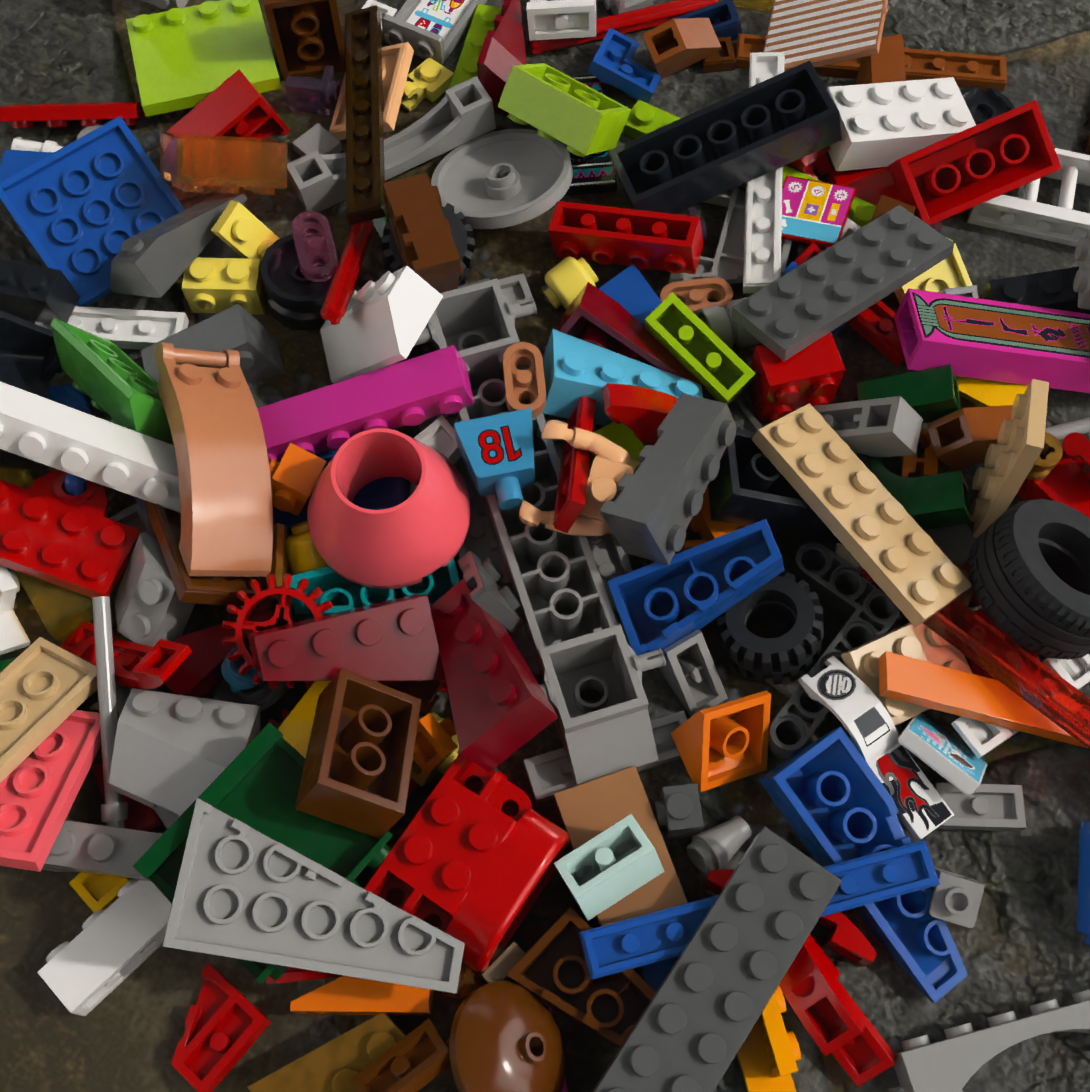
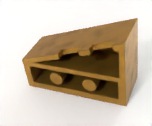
[247,1012,407,1092]

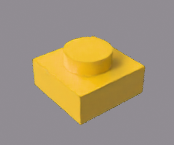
[69,872,131,913]

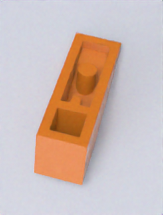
[290,976,433,1016]

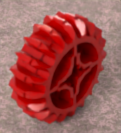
[222,574,333,689]

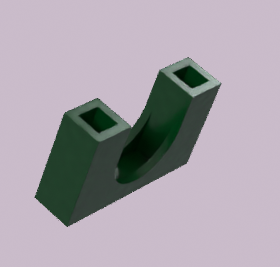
[853,364,972,530]

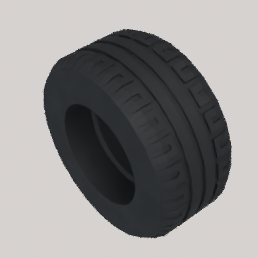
[968,499,1090,660]

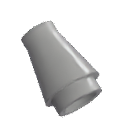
[686,815,752,875]

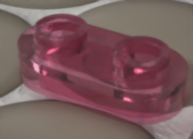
[292,211,338,282]

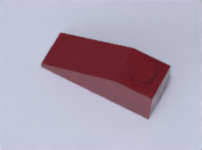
[163,608,281,698]

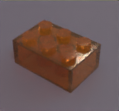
[160,132,287,195]

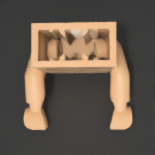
[519,420,640,536]

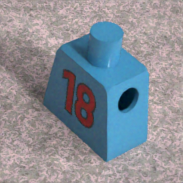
[454,408,535,510]

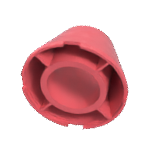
[307,428,471,589]

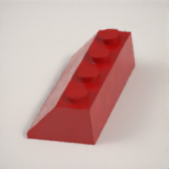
[888,100,1062,226]

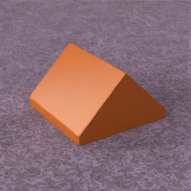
[670,690,771,792]

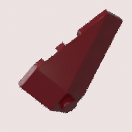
[477,0,527,116]
[540,282,706,393]

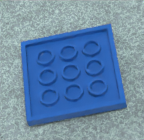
[0,116,185,307]

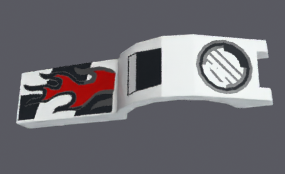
[798,656,954,841]

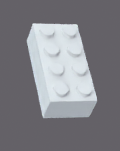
[827,77,976,172]

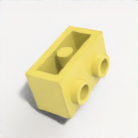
[181,257,266,315]

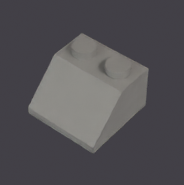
[114,532,195,647]

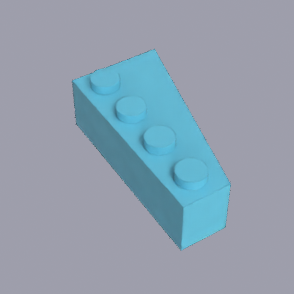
[542,329,703,426]

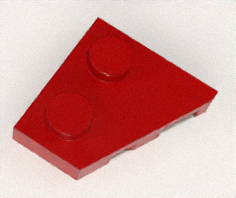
[171,963,272,1092]

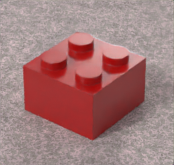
[746,332,846,423]

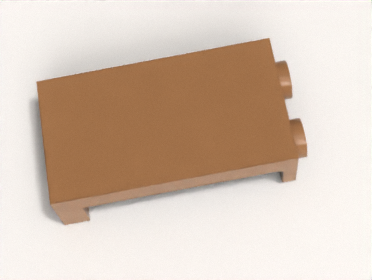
[554,766,688,927]

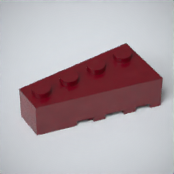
[431,579,558,772]
[248,594,446,681]

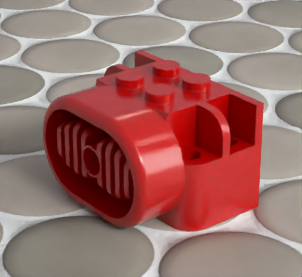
[364,753,569,972]

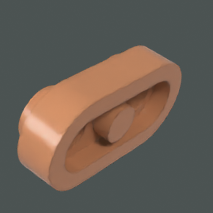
[660,277,733,316]
[503,342,546,418]

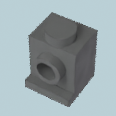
[650,783,704,841]

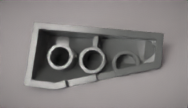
[110,193,247,298]

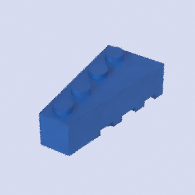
[607,519,785,655]

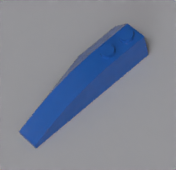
[758,727,968,1003]

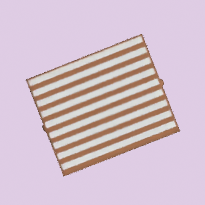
[763,0,888,72]

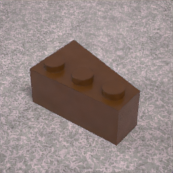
[383,173,463,293]

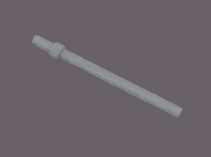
[92,596,129,828]

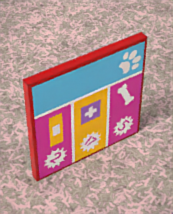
[781,175,857,247]

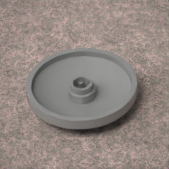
[431,129,573,229]

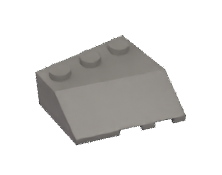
[108,688,261,817]

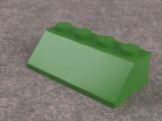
[50,318,174,445]

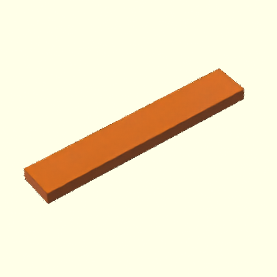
[878,651,1090,749]

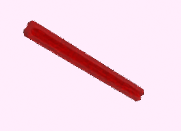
[528,0,718,55]
[320,220,374,325]

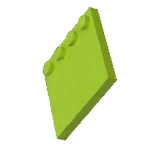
[126,0,282,117]

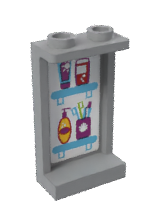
[381,0,488,66]

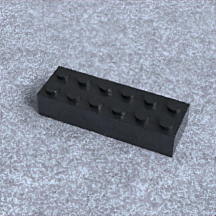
[608,60,842,214]

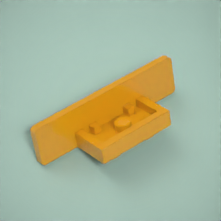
[737,985,801,1092]

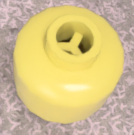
[543,257,599,309]

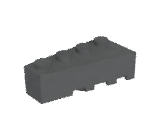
[599,394,737,565]

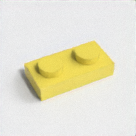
[211,200,280,261]

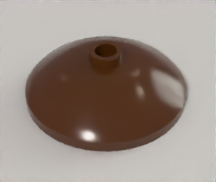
[449,981,566,1092]

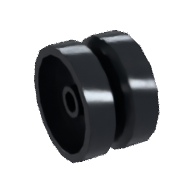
[261,233,341,330]

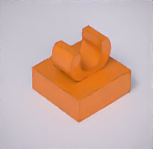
[413,713,458,775]

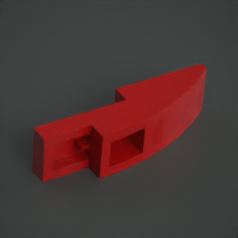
[602,383,679,446]
[779,934,897,1087]

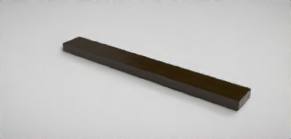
[345,5,386,225]

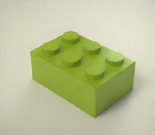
[497,63,631,157]

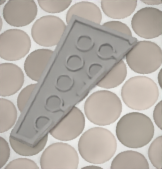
[162,798,465,994]

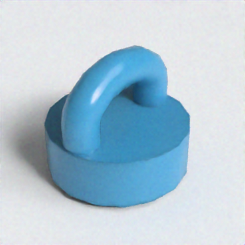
[221,647,256,693]

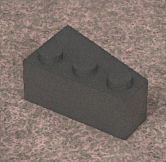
[140,304,285,383]

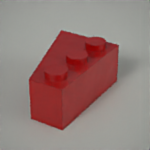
[160,69,292,182]

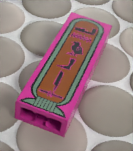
[894,288,1090,393]

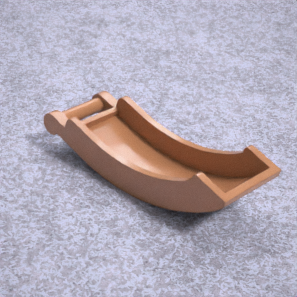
[155,342,273,577]

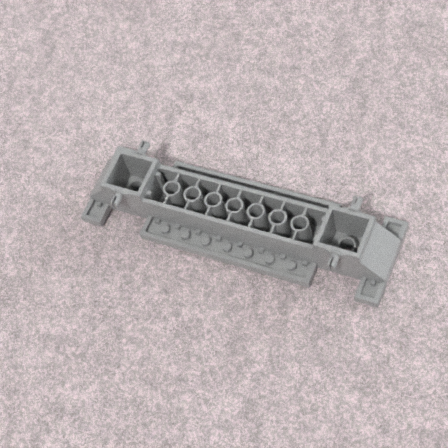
[414,273,687,804]

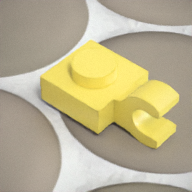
[400,57,454,112]

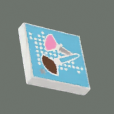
[897,713,988,796]

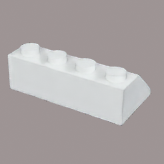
[320,266,443,383]

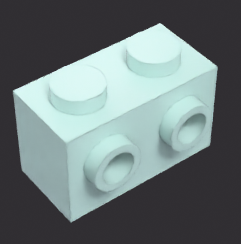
[554,814,665,921]

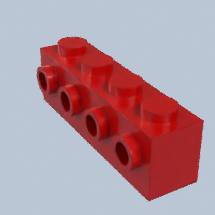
[548,201,704,274]

